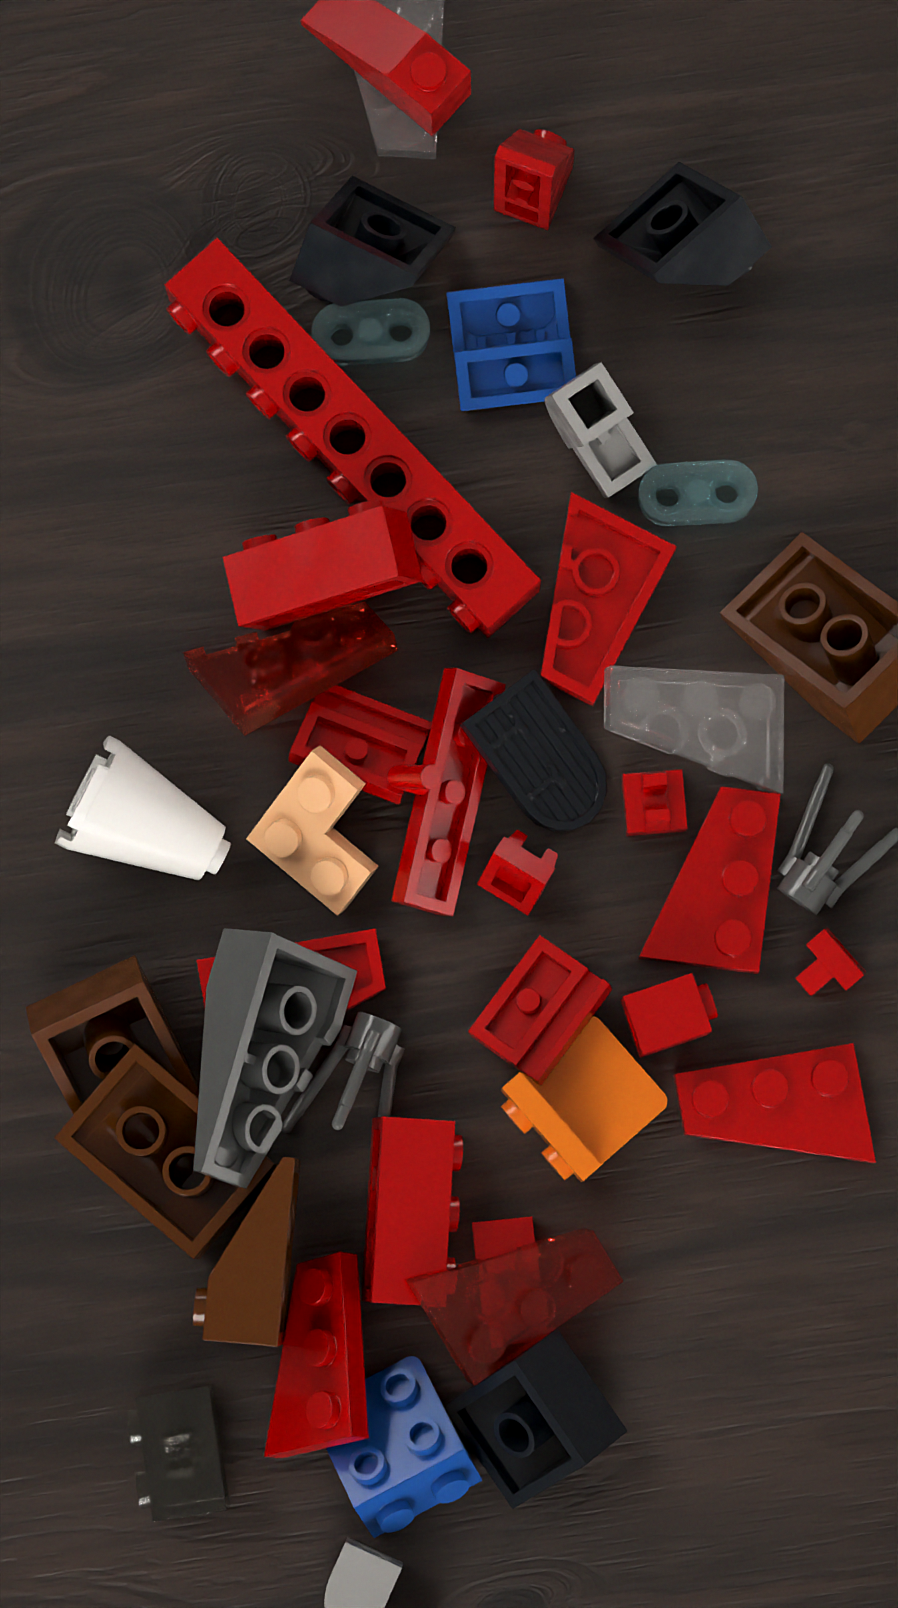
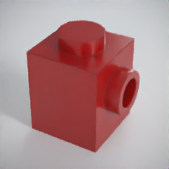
[620,973,718,1058]

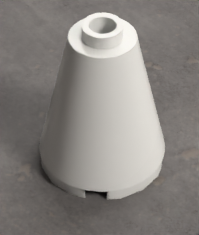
[55,736,231,880]

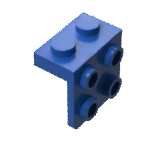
[326,1356,482,1538]

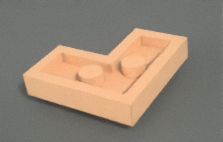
[246,745,379,916]

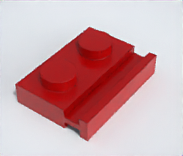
[288,679,432,805]
[468,935,613,1086]

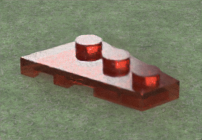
[183,601,398,736]

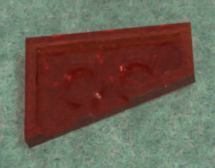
[406,1228,623,1386]

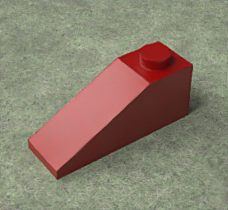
[300,0,471,137]
[494,129,575,231]

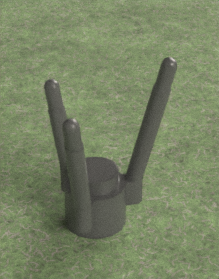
[777,763,898,915]
[281,1012,405,1133]

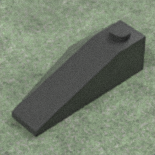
[194,928,357,1189]

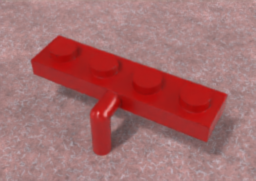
[387,668,506,916]

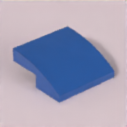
[446,278,576,411]

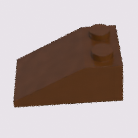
[720,532,898,744]
[26,955,199,1115]
[54,1044,278,1259]
[193,1157,301,1347]

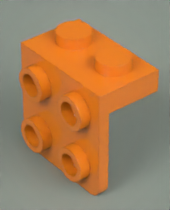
[500,1016,668,1182]

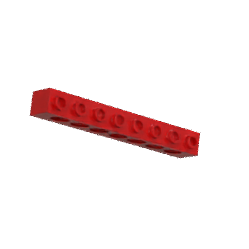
[164,238,541,639]

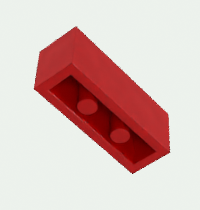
[223,500,423,631]
[361,1116,463,1307]

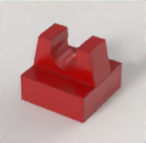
[622,769,688,836]
[477,829,558,916]
[795,927,866,996]

